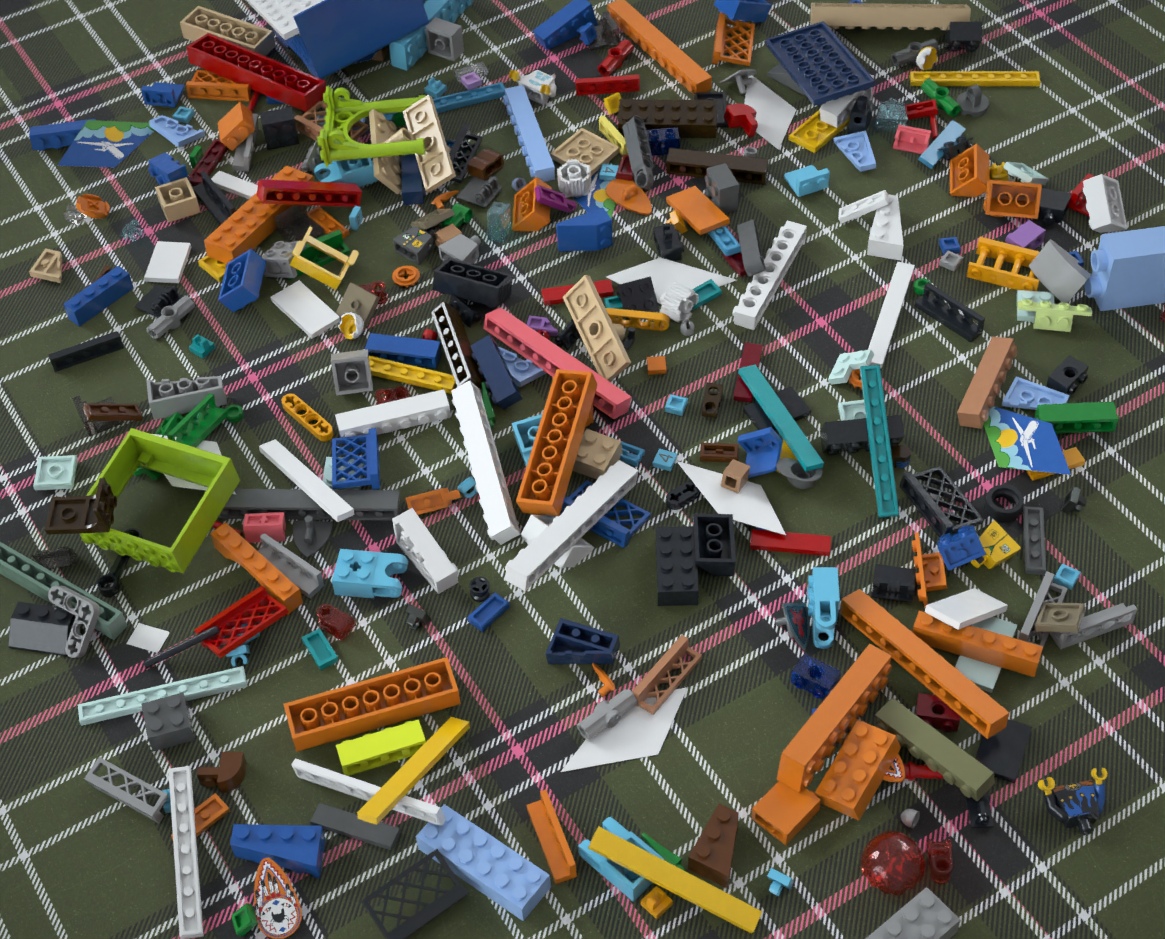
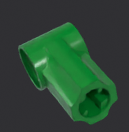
[441,203,473,229]

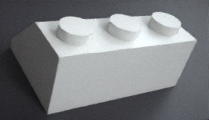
[1083,174,1127,233]
[520,515,594,568]

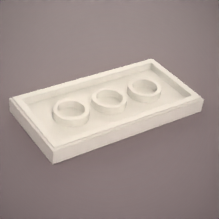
[271,280,341,339]
[925,588,1008,630]

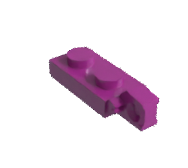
[534,185,577,213]

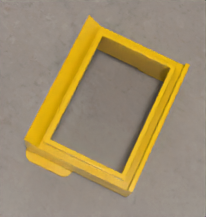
[290,226,359,290]

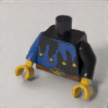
[1038,768,1107,835]

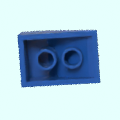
[556,207,613,251]

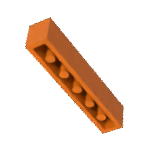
[913,611,1043,677]

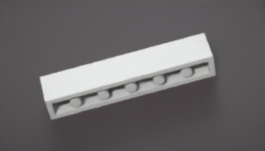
[335,389,451,438]

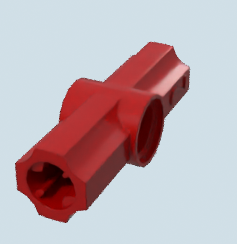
[597,39,633,77]

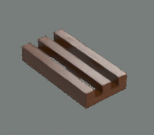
[700,443,739,463]

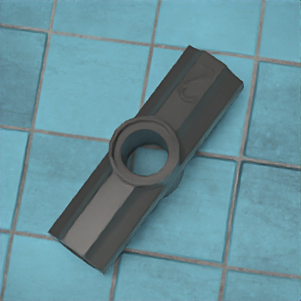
[891,39,939,67]

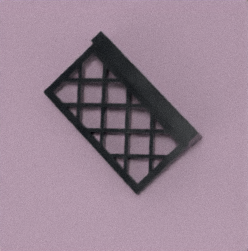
[899,466,984,537]
[361,849,469,939]

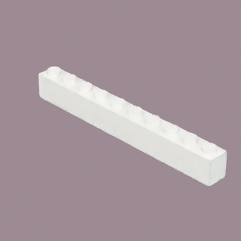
[451,381,520,545]
[505,460,638,591]

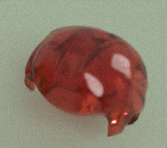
[861,831,925,896]

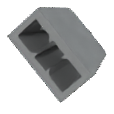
[438,234,481,264]

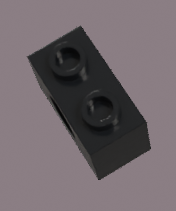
[1046,355,1089,395]

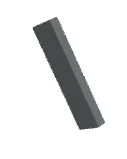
[1022,506,1046,575]
[310,803,400,851]

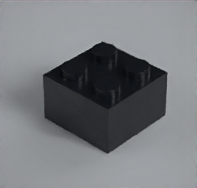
[946,22,982,52]
[259,107,299,150]

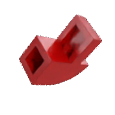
[724,104,758,137]

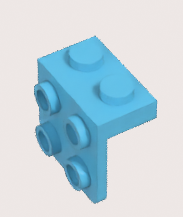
[784,165,830,197]

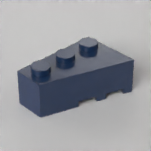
[545,618,620,664]

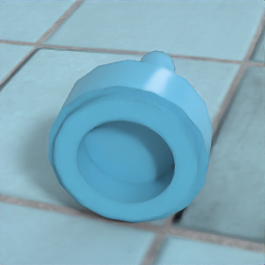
[457,477,477,498]

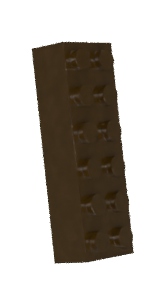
[618,99,717,138]

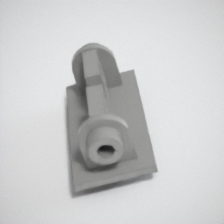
[301,140,322,173]

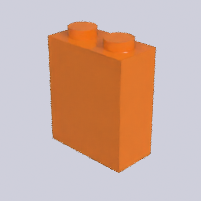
[218,102,255,151]
[751,781,821,846]

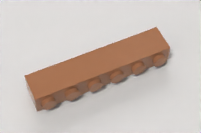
[957,337,1017,429]

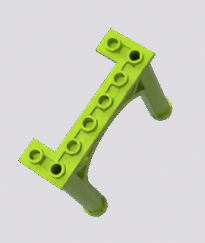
[317,86,426,167]

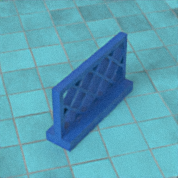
[332,428,380,490]
[560,480,651,548]

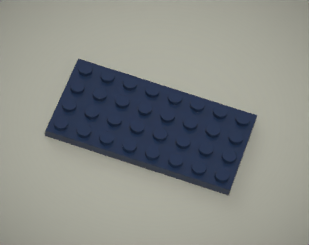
[765,21,875,106]

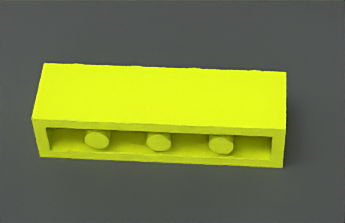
[336,719,426,776]

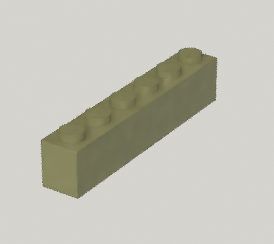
[875,698,995,801]

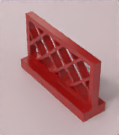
[194,586,289,658]

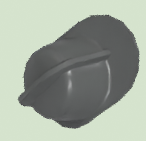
[776,458,822,489]

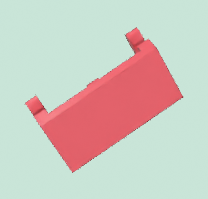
[893,125,931,154]
[243,512,286,543]

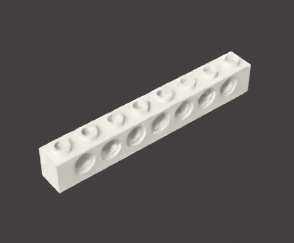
[732,220,807,330]

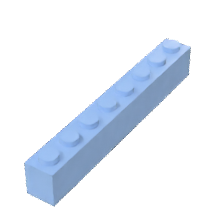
[503,85,555,182]

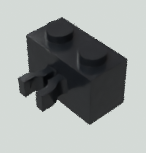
[653,223,684,261]

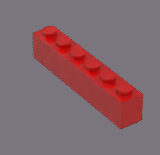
[257,179,362,207]

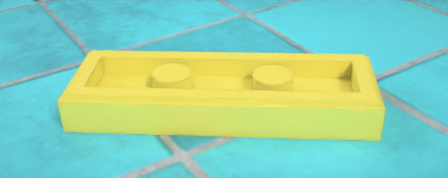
[599,116,629,156]

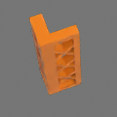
[526,789,577,884]

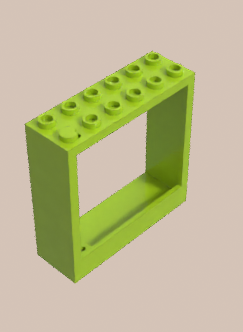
[79,428,240,573]

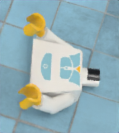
[508,70,557,105]

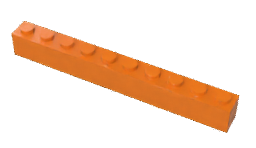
[606,0,712,95]
[839,589,1009,739]

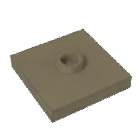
[411,209,455,229]
[336,282,380,330]
[1035,603,1085,633]

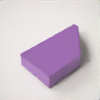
[526,315,558,337]

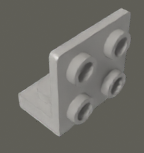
[262,241,306,278]

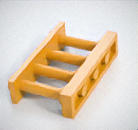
[966,237,1039,291]

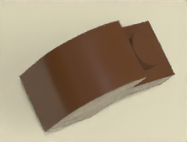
[197,752,247,793]

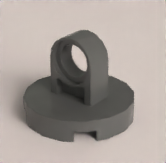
[956,85,989,117]

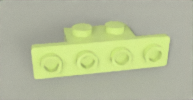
[1017,299,1092,332]

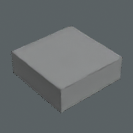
[939,251,963,272]

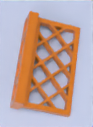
[712,12,755,66]
[186,70,252,101]

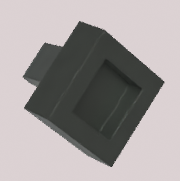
[1061,486,1087,514]
[406,604,432,631]

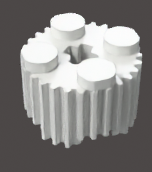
[557,159,591,198]
[660,282,699,323]

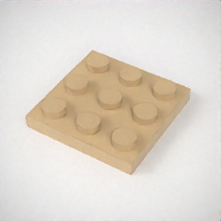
[550,128,620,176]

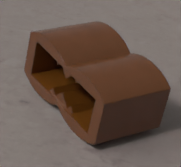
[467,149,504,180]

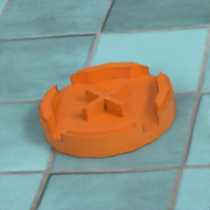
[76,194,110,219]

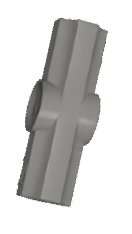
[146,295,195,340]
[577,689,637,740]

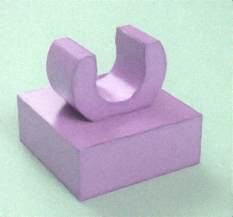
[460,72,482,90]

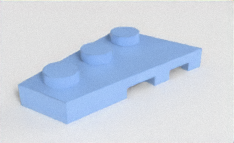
[149,115,205,147]
[833,131,876,172]
[498,347,546,388]
[1002,376,1070,410]

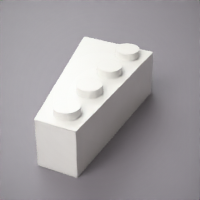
[820,75,873,128]
[867,194,904,260]
[392,508,459,594]

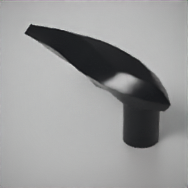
[622,327,635,350]

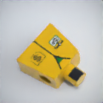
[970,520,1021,569]

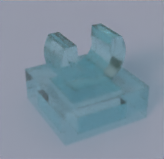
[120,218,143,242]

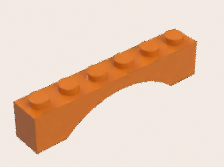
[210,522,303,615]

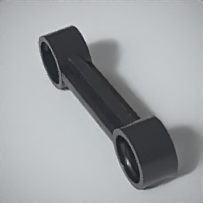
[97,528,143,597]

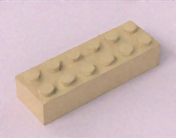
[180,6,276,56]

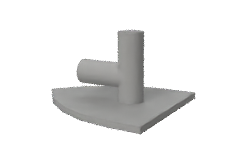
[720,69,757,94]

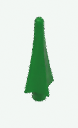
[481,382,496,428]
[641,833,686,871]

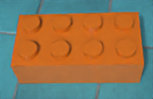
[815,720,901,821]

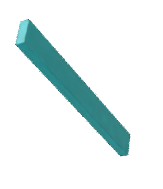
[738,365,824,472]
[860,365,899,518]

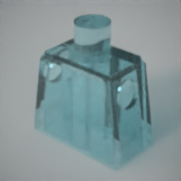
[875,98,908,132]
[487,202,511,242]

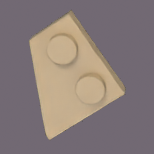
[29,249,62,283]

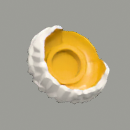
[916,47,938,71]
[338,312,364,340]

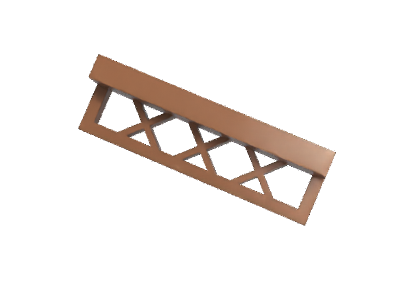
[632,635,702,715]

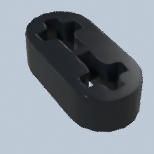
[666,481,699,510]

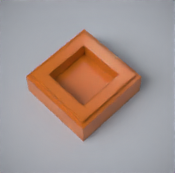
[647,356,666,375]

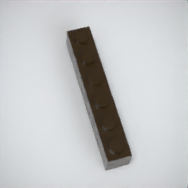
[666,148,769,185]
[431,301,484,389]

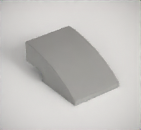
[1029,239,1091,303]

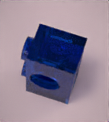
[646,127,680,156]
[791,653,841,700]

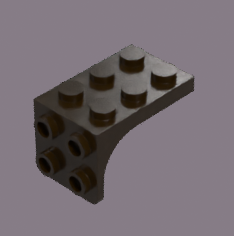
[45,478,117,535]

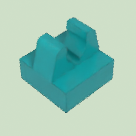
[189,334,215,359]

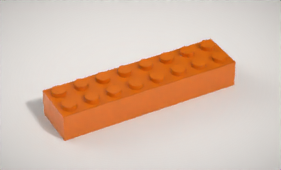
[204,165,314,264]
[516,369,598,517]
[777,644,892,792]
[284,657,461,752]

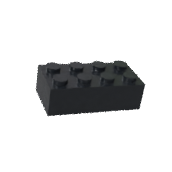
[433,258,513,308]
[820,415,905,455]
[655,526,699,606]

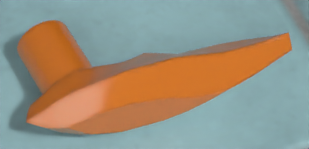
[431,190,459,209]
[592,663,615,697]

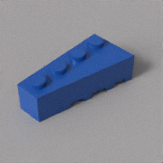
[533,0,598,50]
[230,824,326,879]

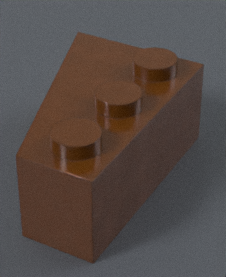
[688,804,739,889]

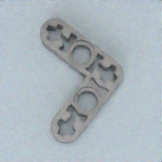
[48,585,100,658]

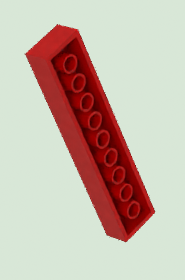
[186,33,326,112]

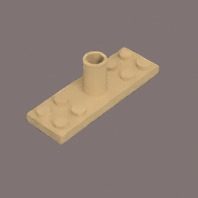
[403,95,456,193]
[369,108,411,195]
[563,275,631,382]

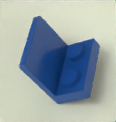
[141,82,184,107]
[937,525,986,571]

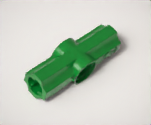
[921,78,962,118]

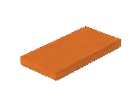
[666,186,730,235]

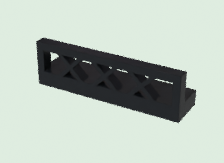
[449,123,482,184]
[192,171,236,225]
[915,282,985,342]
[48,331,124,372]

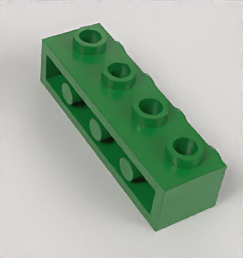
[1035,402,1118,434]

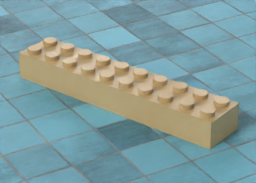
[810,3,971,30]

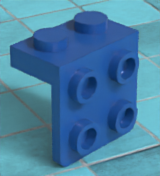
[737,427,783,478]

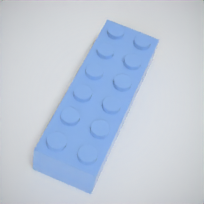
[416,804,551,921]

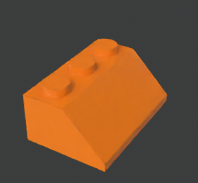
[950,144,990,197]
[512,177,552,231]
[985,180,1042,219]

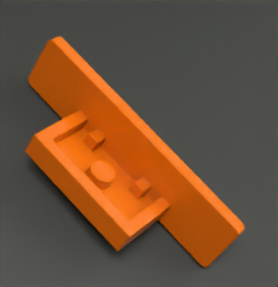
[912,532,947,608]

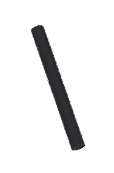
[143,625,220,668]

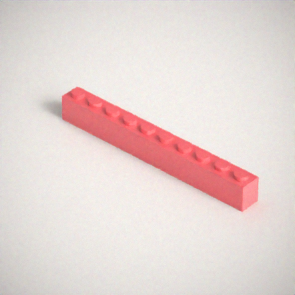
[483,307,632,419]

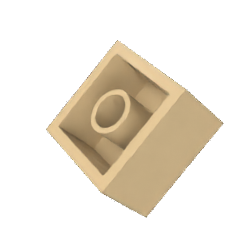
[155,177,200,223]
[572,429,623,479]

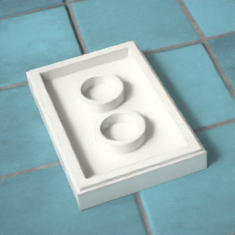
[144,241,191,283]

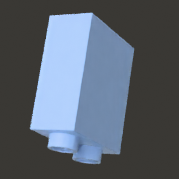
[1084,226,1165,311]

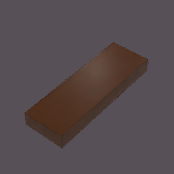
[83,403,143,421]

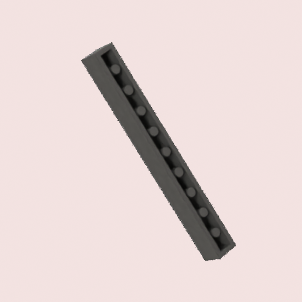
[217,488,402,521]

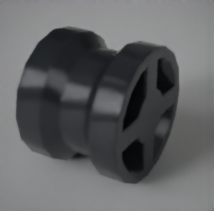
[469,577,490,602]

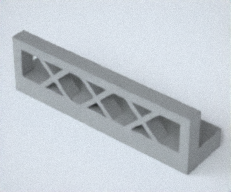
[232,114,258,172]
[258,533,324,599]
[1019,571,1068,650]
[1050,603,1137,650]
[84,757,169,823]

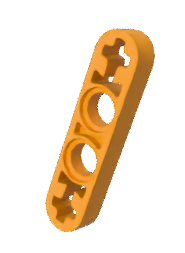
[605,308,670,331]
[281,394,334,442]

